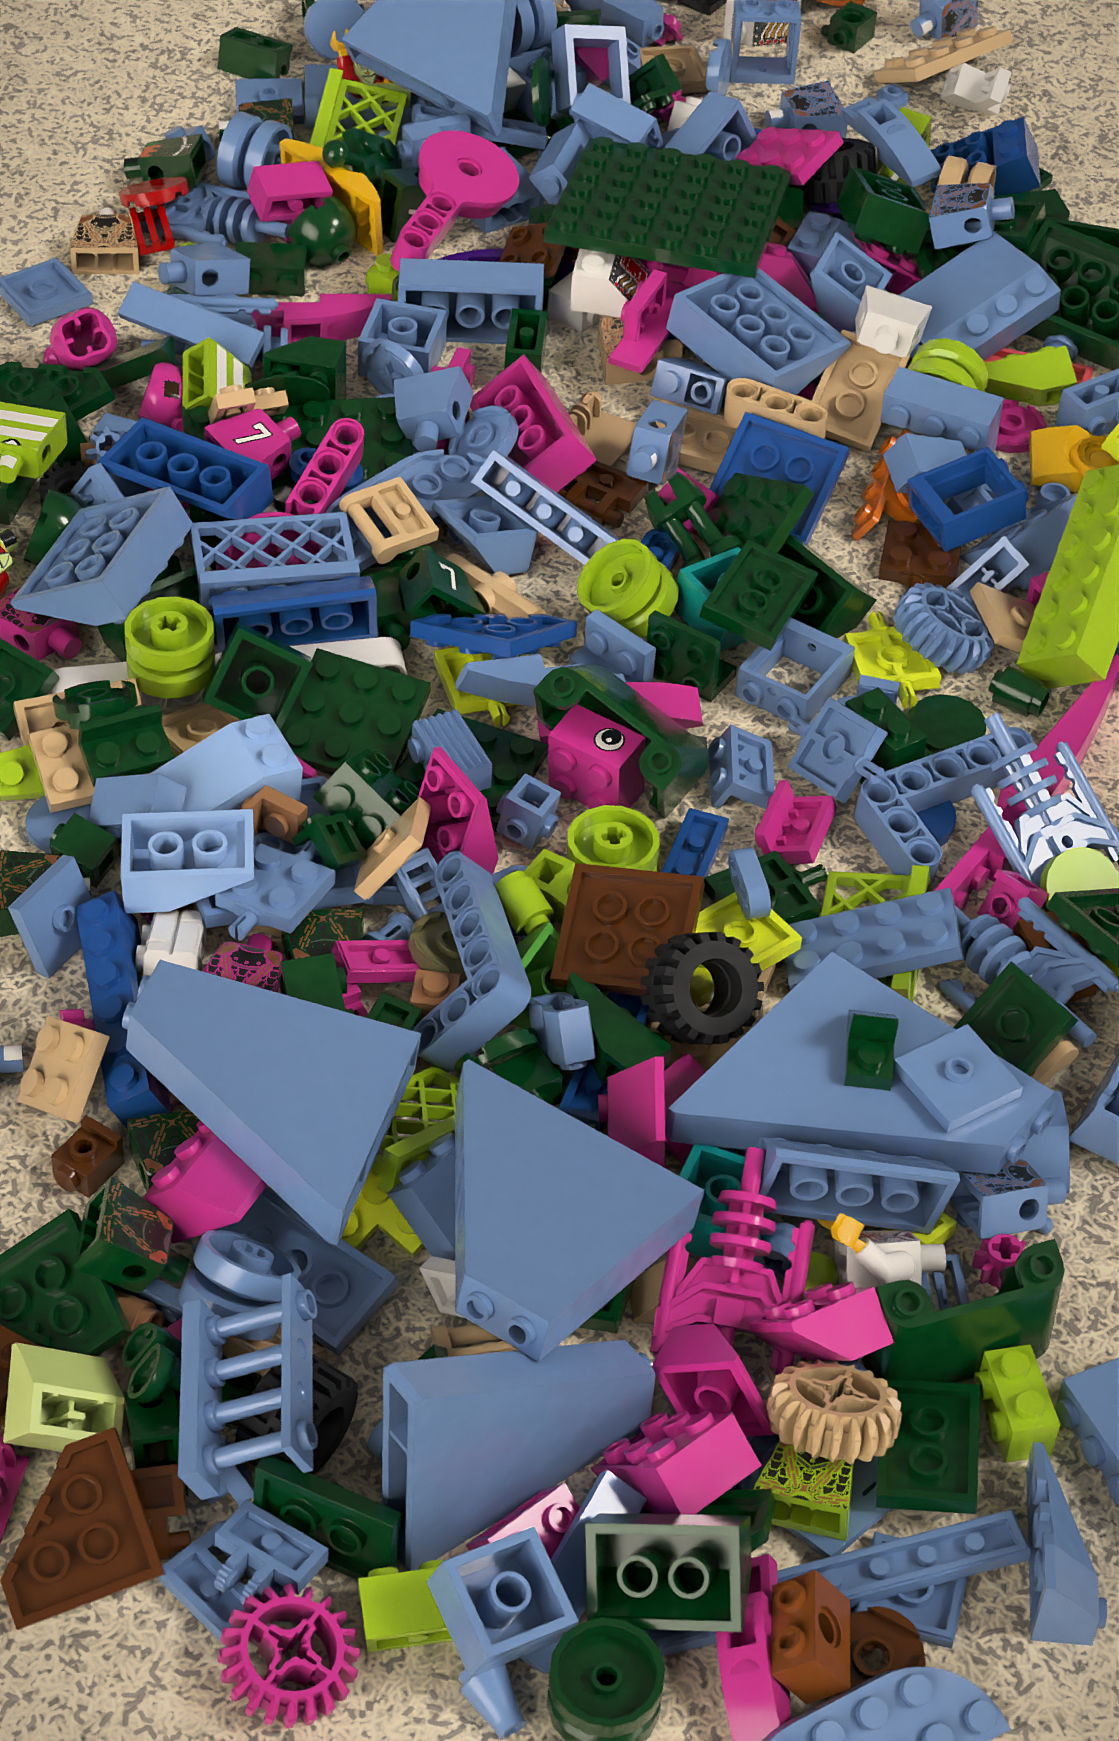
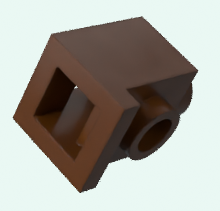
[51,1115,125,1198]

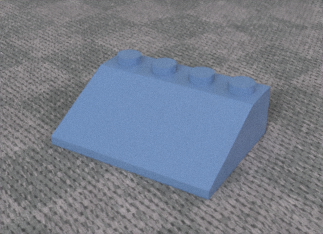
[898,231,1061,361]
[666,268,851,395]
[10,486,193,626]

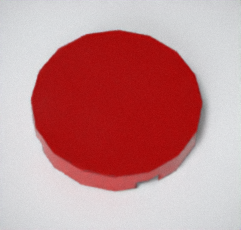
[119,177,189,208]

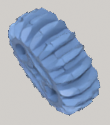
[893,582,995,675]

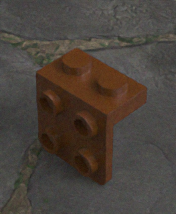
[499,222,580,279]

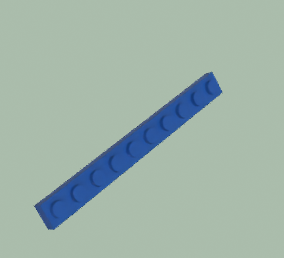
[558,808,729,1132]

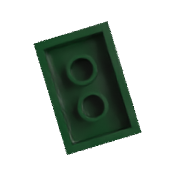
[836,165,930,255]

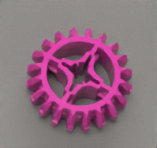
[217,1583,360,1729]

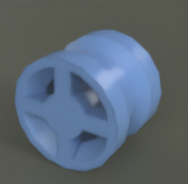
[753,1221,796,1281]

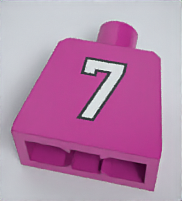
[204,409,301,481]

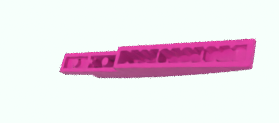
[934,654,1119,912]

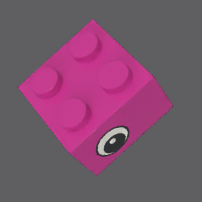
[548,704,646,809]

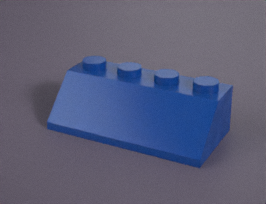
[97,417,274,520]
[211,576,378,653]

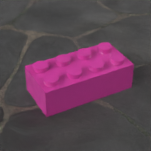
[470,354,597,493]

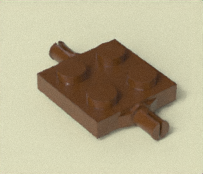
[879,520,962,591]

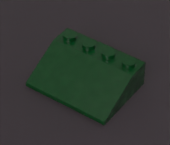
[1024,219,1119,371]

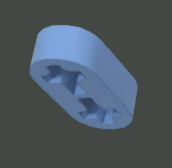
[728,847,771,920]

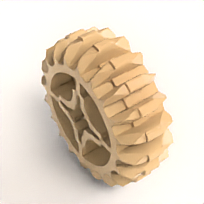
[766,1359,902,1464]

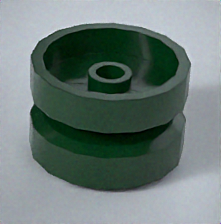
[547,1617,665,1741]

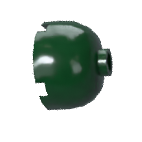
[287,197,357,267]
[24,489,83,566]

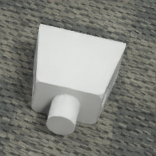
[855,285,932,358]

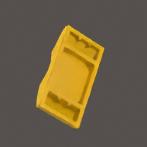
[279,138,383,256]
[1029,425,1119,492]

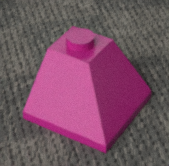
[759,243,818,313]
[651,1324,775,1436]

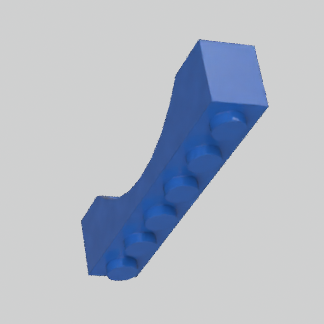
[75,890,172,1130]

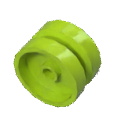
[907,338,988,392]
[577,539,679,638]
[125,597,215,699]
[566,805,660,872]

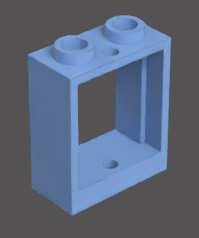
[730,0,802,84]
[551,24,631,118]
[570,83,665,149]
[735,618,855,726]

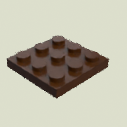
[550,863,705,996]

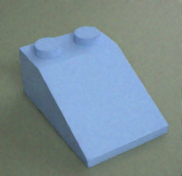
[150,714,303,812]
[121,809,254,913]

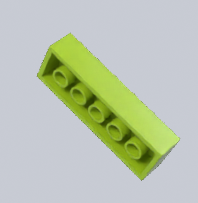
[1016,464,1119,689]

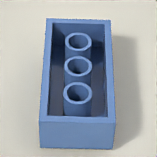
[398,258,544,344]

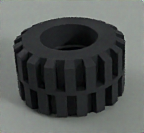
[793,138,877,204]
[640,932,764,1044]
[235,1354,358,1475]

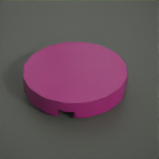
[996,399,1047,453]

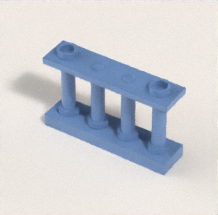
[178,1273,318,1500]

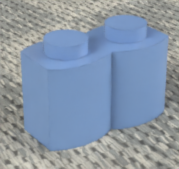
[528,992,596,1070]

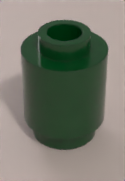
[989,666,1051,718]

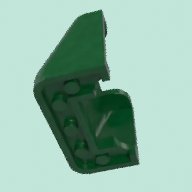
[533,664,709,819]
[861,1239,1065,1383]

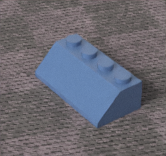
[756,1137,960,1234]

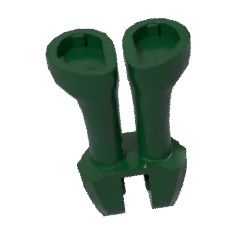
[644,472,744,569]
[121,1322,255,1429]

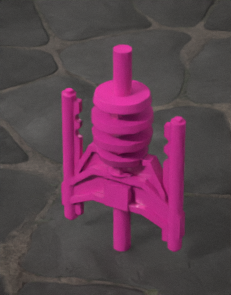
[650,1147,815,1375]

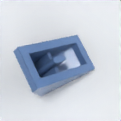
[947,536,1031,612]

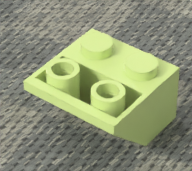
[3,1343,124,1452]

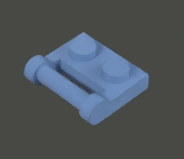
[158,1520,284,1647]

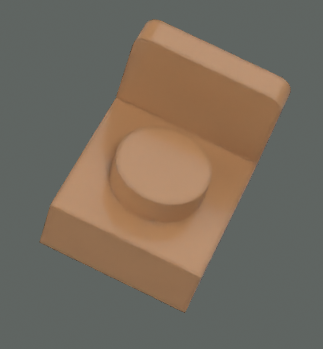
[240,785,308,845]

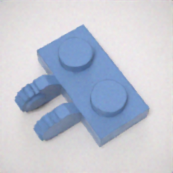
[214,1500,329,1604]

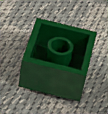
[202,622,313,730]

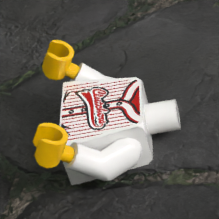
[817,1213,946,1288]

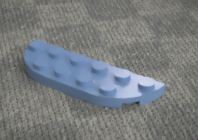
[318,449,487,572]
[761,1667,1010,1741]

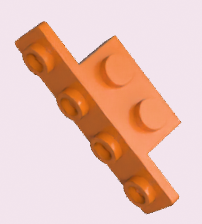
[851,428,917,540]

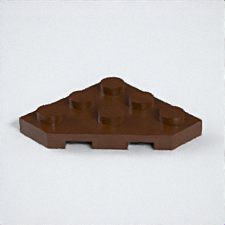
[0,1427,166,1630]

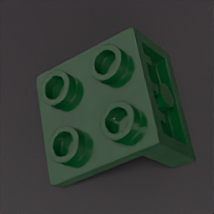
[646,610,737,702]

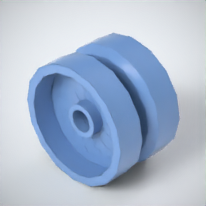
[510,0,558,57]
[217,112,293,190]
[177,1230,302,1341]

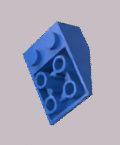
[931,116,1041,196]

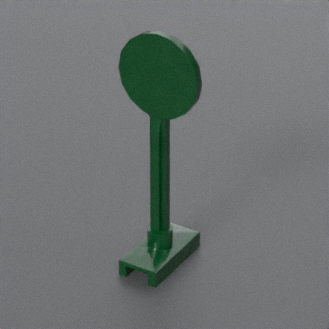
[532,10,601,127]

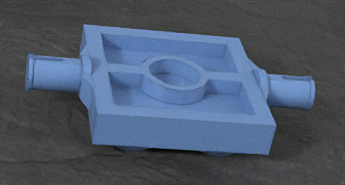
[787,697,888,804]
[215,840,335,941]

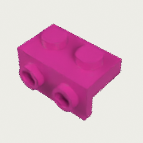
[755,780,837,864]

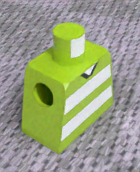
[183,337,251,409]
[0,402,68,483]

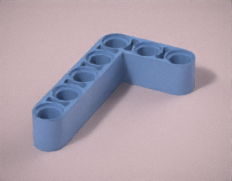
[853,727,1034,884]
[412,851,531,1073]

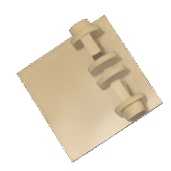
[568,391,637,467]

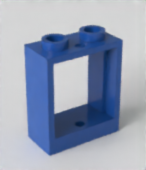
[907,447,1029,552]

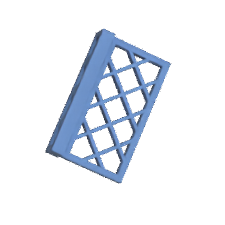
[190,512,360,610]

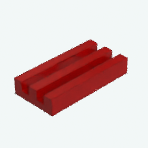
[129,204,175,255]

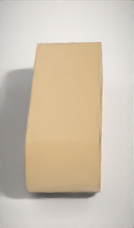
[724,378,828,439]

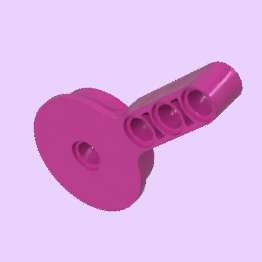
[390,130,519,272]
[216,418,364,571]

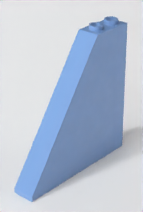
[341,0,517,137]
[665,951,1055,1175]
[122,960,421,1246]
[455,1059,704,1361]
[382,1340,656,1571]

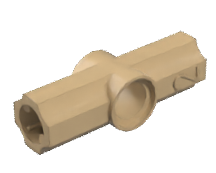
[445,552,546,620]

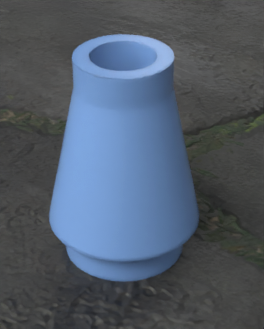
[458,1664,527,1740]

